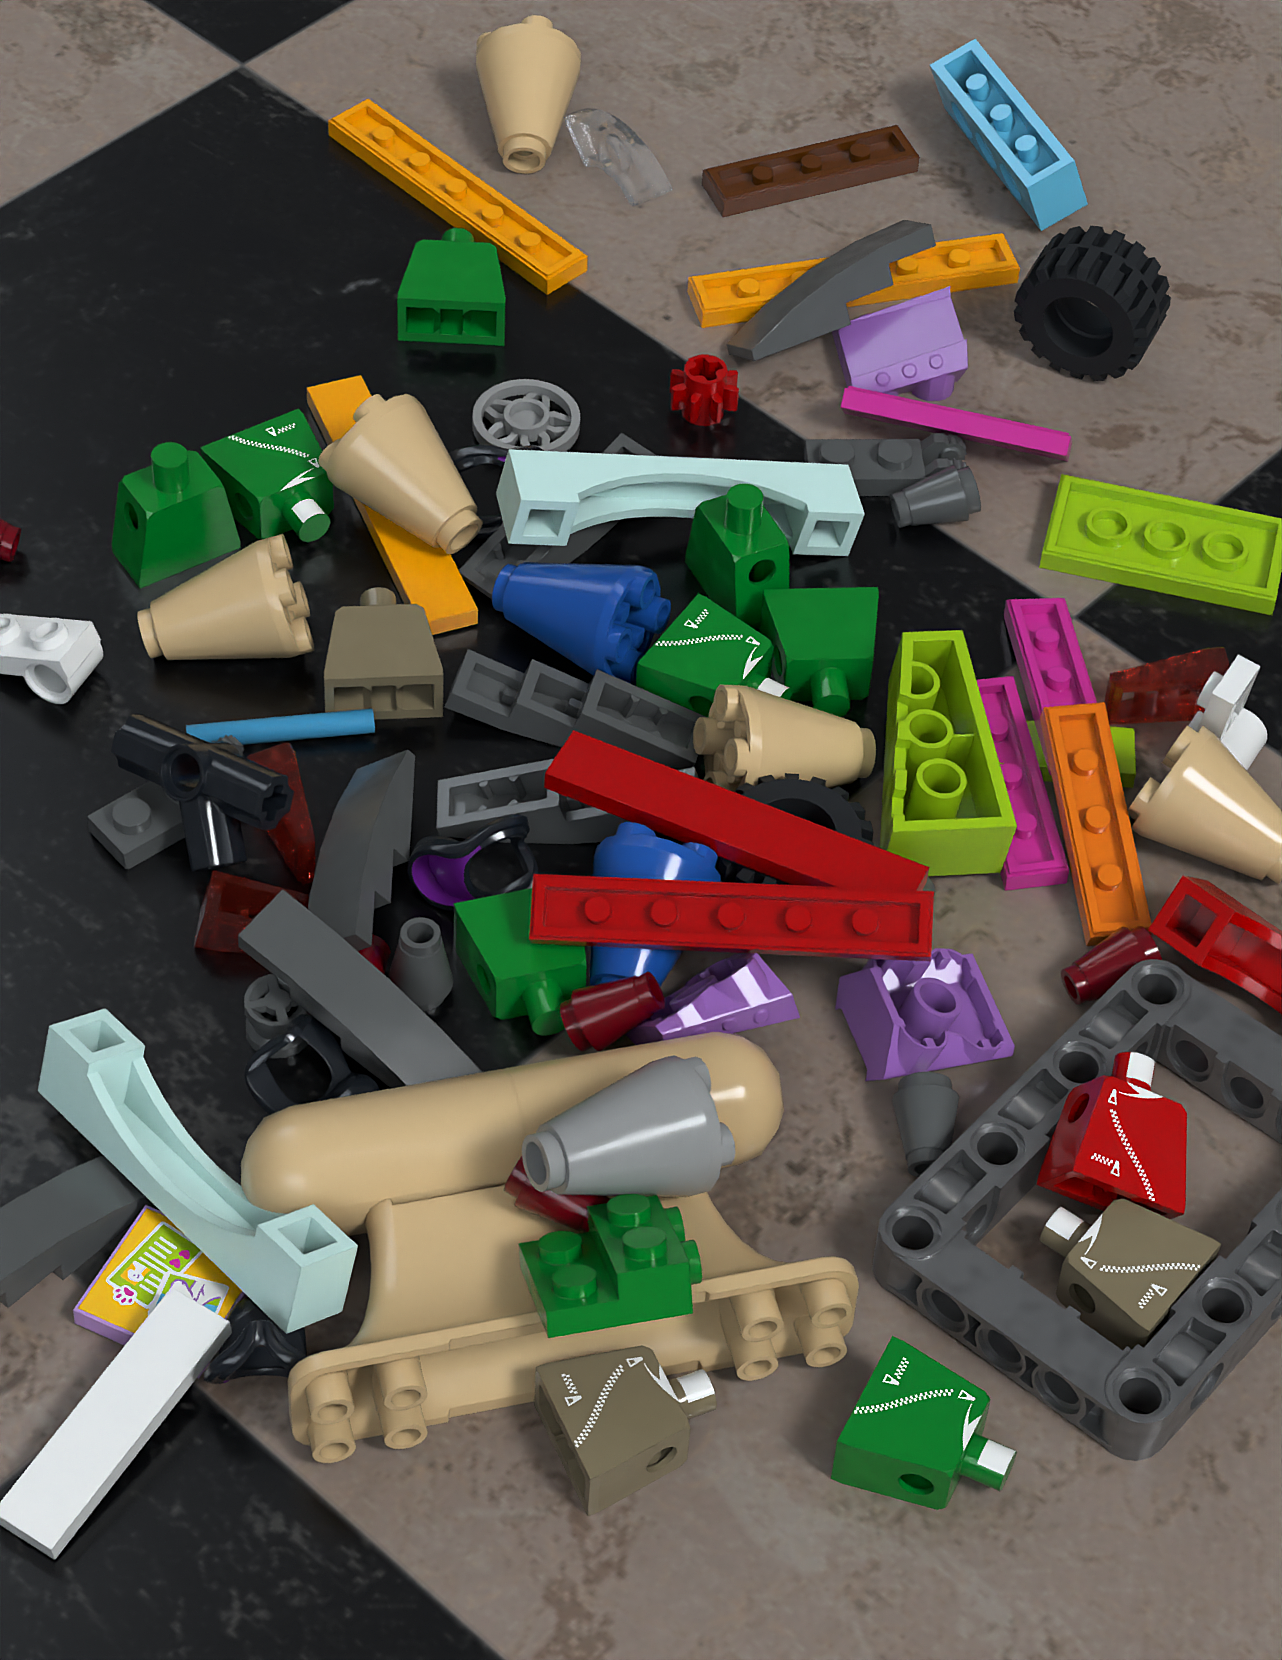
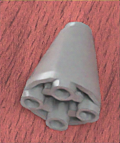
[522,1055,735,1198]

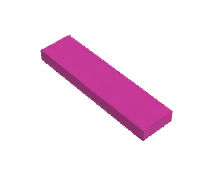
[840,386,1072,462]
[1004,598,1097,775]
[977,676,1069,891]

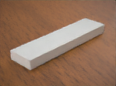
[0,1287,232,1560]

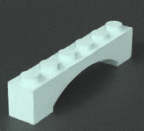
[496,449,865,556]
[38,1008,358,1334]

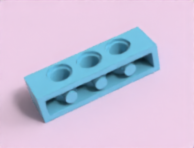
[930,39,1088,231]

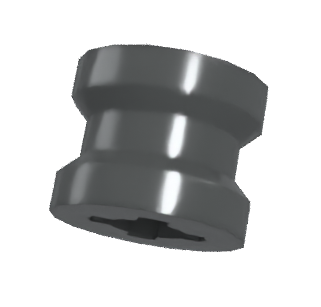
[244,974,310,1058]

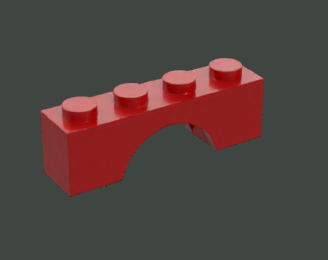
[1148,875,1282,1014]

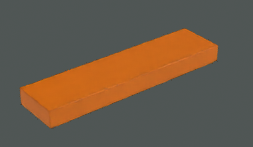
[1040,702,1152,946]

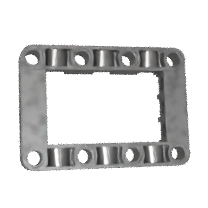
[872,959,1282,1461]

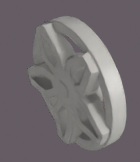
[472,379,580,452]

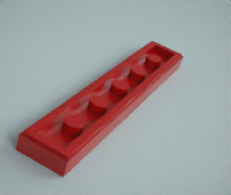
[544,730,929,891]
[529,874,934,962]

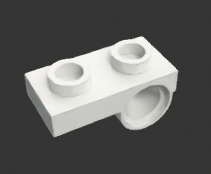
[0,614,103,704]
[1189,655,1267,770]

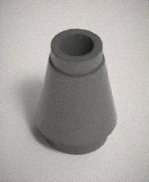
[890,465,981,528]
[388,917,453,1011]
[892,1072,959,1177]

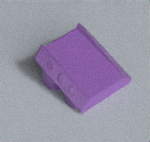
[832,286,968,401]
[835,948,1015,1081]
[625,953,800,1045]

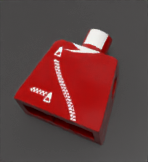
[1037,1052,1187,1219]

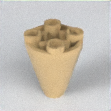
[476,15,581,174]
[318,394,483,554]
[137,534,314,660]
[693,684,876,792]
[1128,725,1282,885]

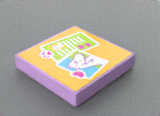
[73,1205,248,1379]

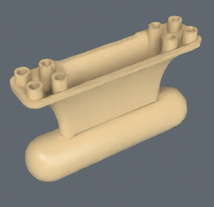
[241,1032,859,1463]

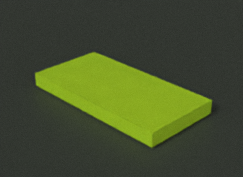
[1039,474,1282,615]

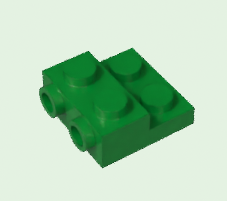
[518,1194,702,1338]

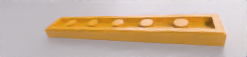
[328,99,588,295]
[687,233,1020,328]
[307,375,478,635]

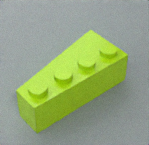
[880,630,1017,876]

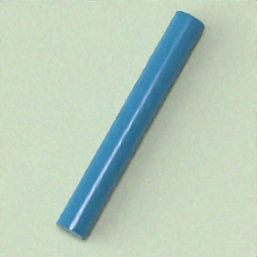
[186,708,375,745]

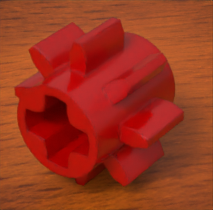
[670,354,739,426]

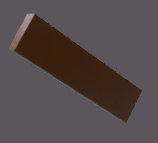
[702,125,920,217]

